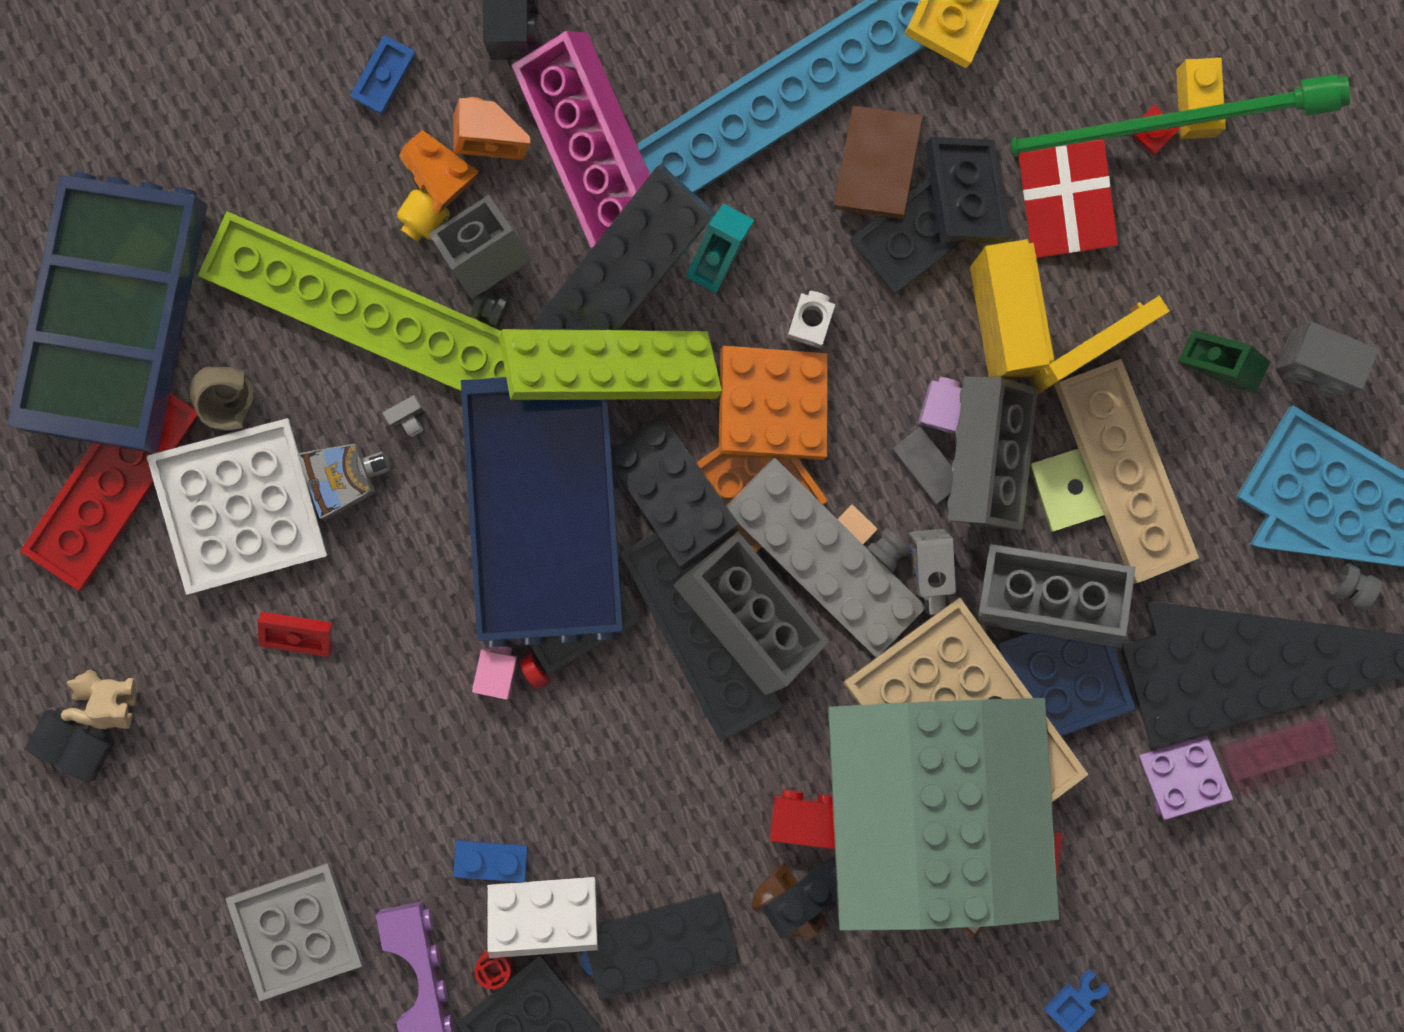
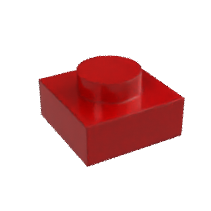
[1131,105,1180,156]

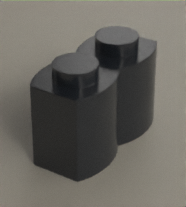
[24,707,115,783]

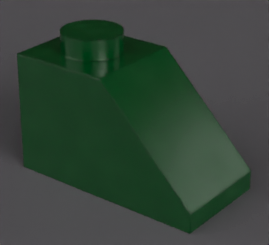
[1178,330,1271,394]

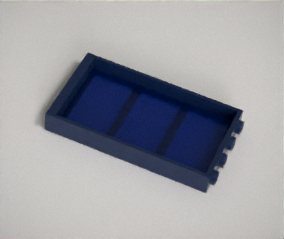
[461,377,624,647]

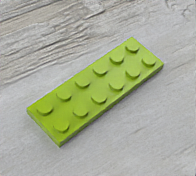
[499,329,722,400]

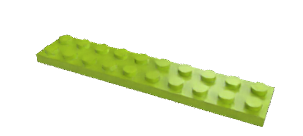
[198,211,532,419]

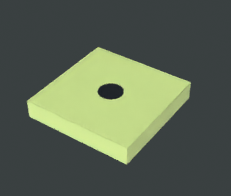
[1030,449,1104,532]

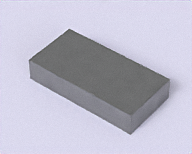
[892,427,953,505]

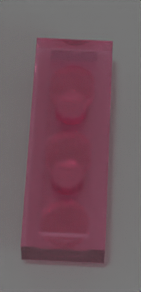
[1220,716,1337,782]

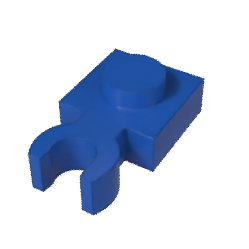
[1043,969,1109,1032]

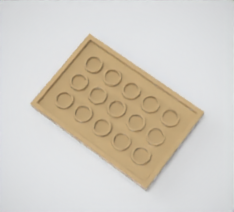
[843,598,1089,802]

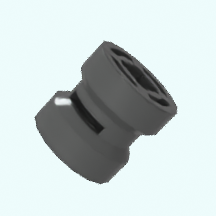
[1331,563,1382,611]

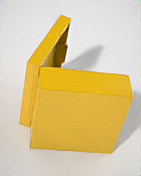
[970,239,1169,394]

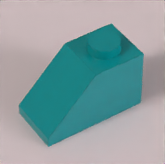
[685,203,754,293]

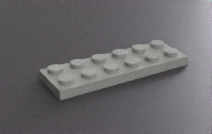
[727,457,925,658]

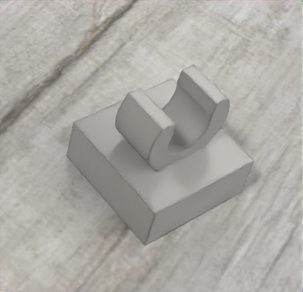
[382,395,425,437]

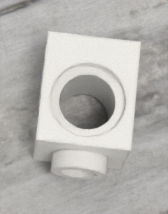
[787,291,835,349]

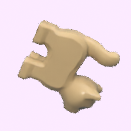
[61,670,137,729]

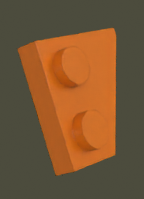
[399,130,479,214]

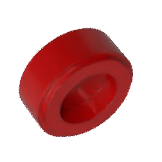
[520,652,550,689]

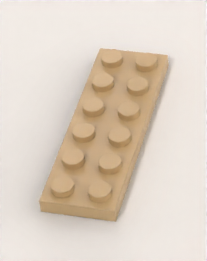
[1054,359,1199,584]

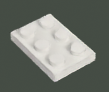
[488,877,598,958]

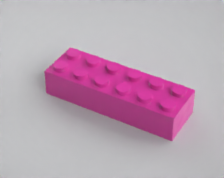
[511,31,650,249]

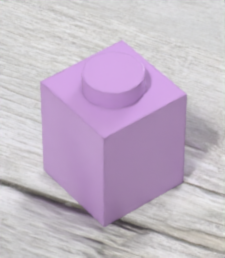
[918,377,962,434]

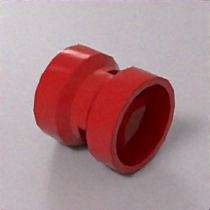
[474,949,513,990]

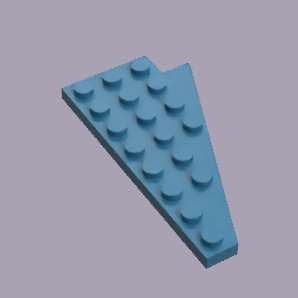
[1235,406,1404,567]

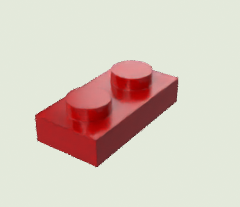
[257,611,332,657]

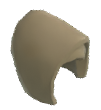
[189,367,254,430]

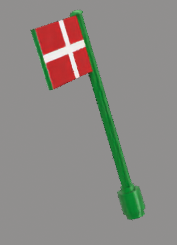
[1010,74,1350,258]

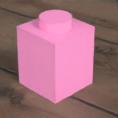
[472,646,519,700]

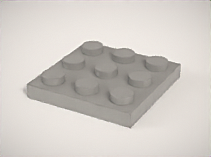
[226,862,364,1002]

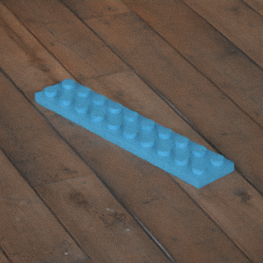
[637,0,926,194]

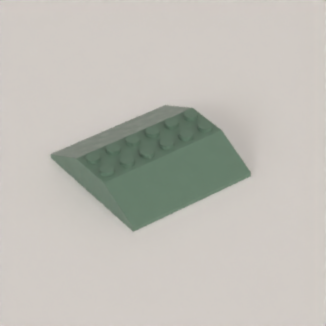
[828,698,1059,930]

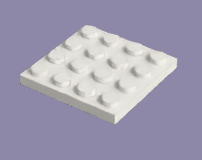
[147,418,328,595]

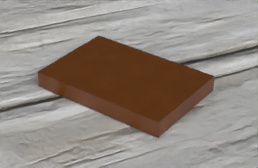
[834,106,923,219]

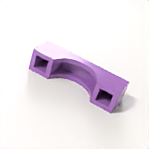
[376,901,455,1032]

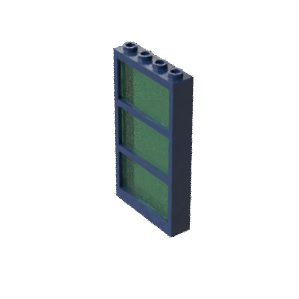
[7,172,208,454]

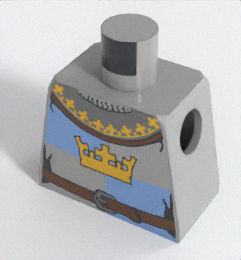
[297,444,390,520]
[908,529,956,614]

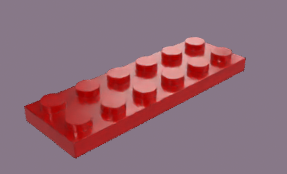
[20,373,199,591]

